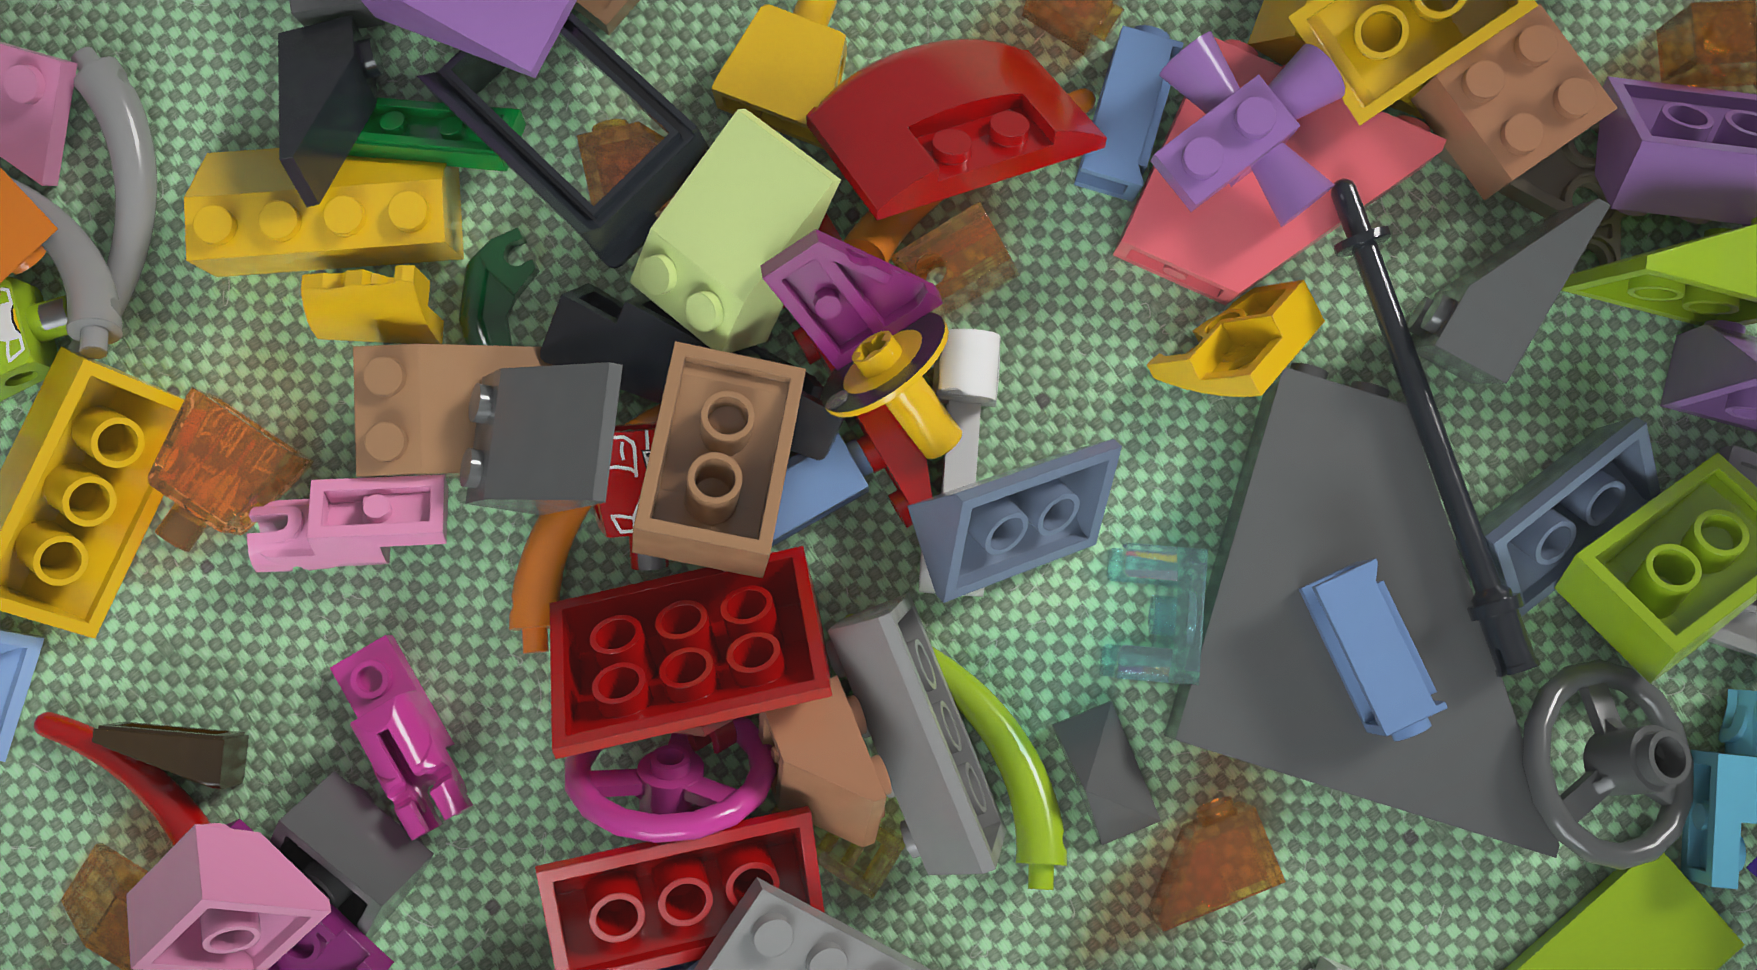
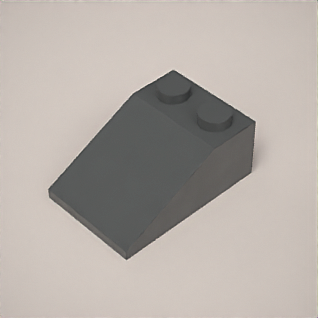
[1407,198,1610,384]
[460,362,623,515]

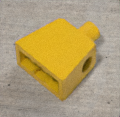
[711,0,847,149]

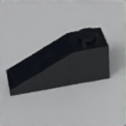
[278,15,384,207]

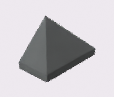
[1052,701,1161,845]

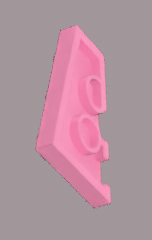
[0,42,78,186]

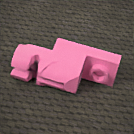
[247,474,448,572]

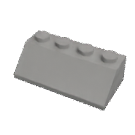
[826,592,1007,875]

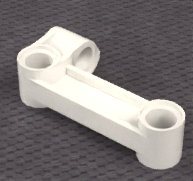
[919,329,1001,597]

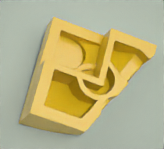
[301,265,444,344]
[1147,280,1325,397]

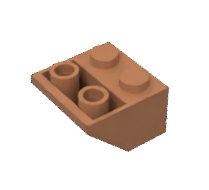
[758,676,892,847]

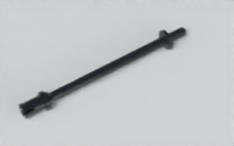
[1331,178,1541,677]

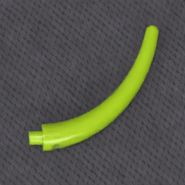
[844,613,1067,890]

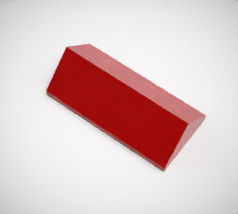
[535,806,825,970]

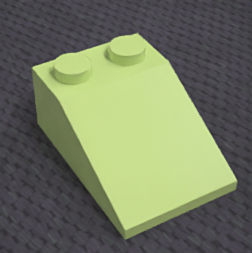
[629,109,841,353]

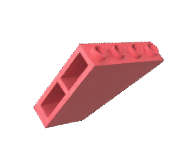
[1113,37,1447,306]

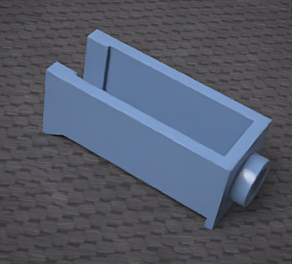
[1074,25,1184,202]
[772,433,873,547]
[1298,559,1448,741]

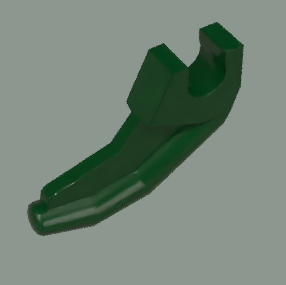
[459,227,540,346]

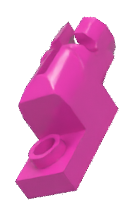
[330,635,473,841]

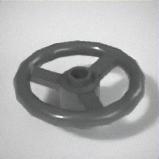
[1522,659,1694,870]

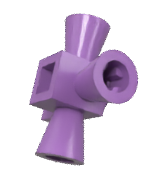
[1150,31,1345,227]

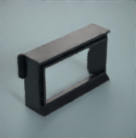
[417,12,709,269]

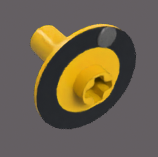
[821,312,962,459]

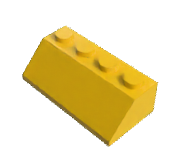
[184,148,464,277]
[0,346,205,639]

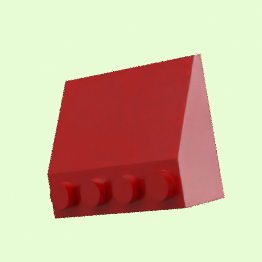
[549,546,832,759]

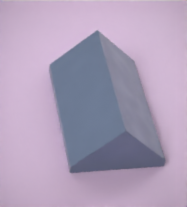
[1455,417,1661,617]
[907,439,1122,603]

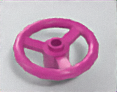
[564,716,777,843]

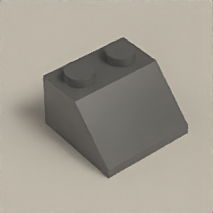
[270,771,434,940]

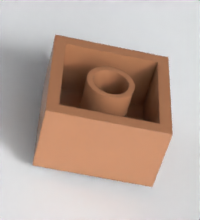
[1411,4,1617,201]

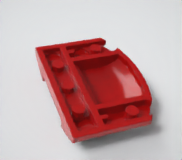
[806,39,1107,220]

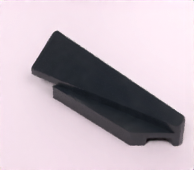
[540,283,845,460]

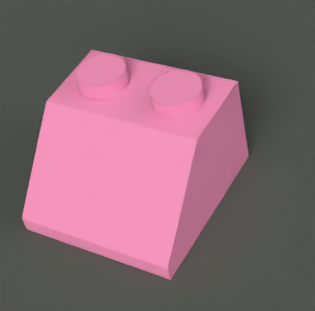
[126,823,331,970]

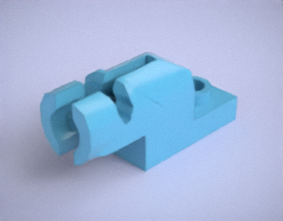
[1680,689,1757,889]

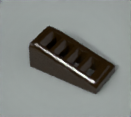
[92,722,249,789]

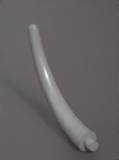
[67,47,157,353]
[11,178,123,359]

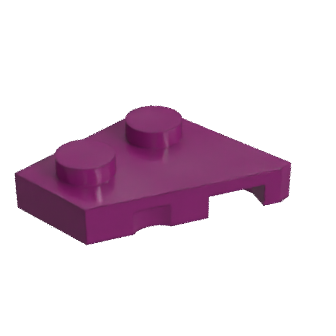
[760,229,943,371]

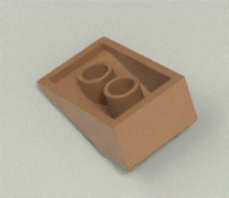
[632,341,806,578]
[353,344,552,478]

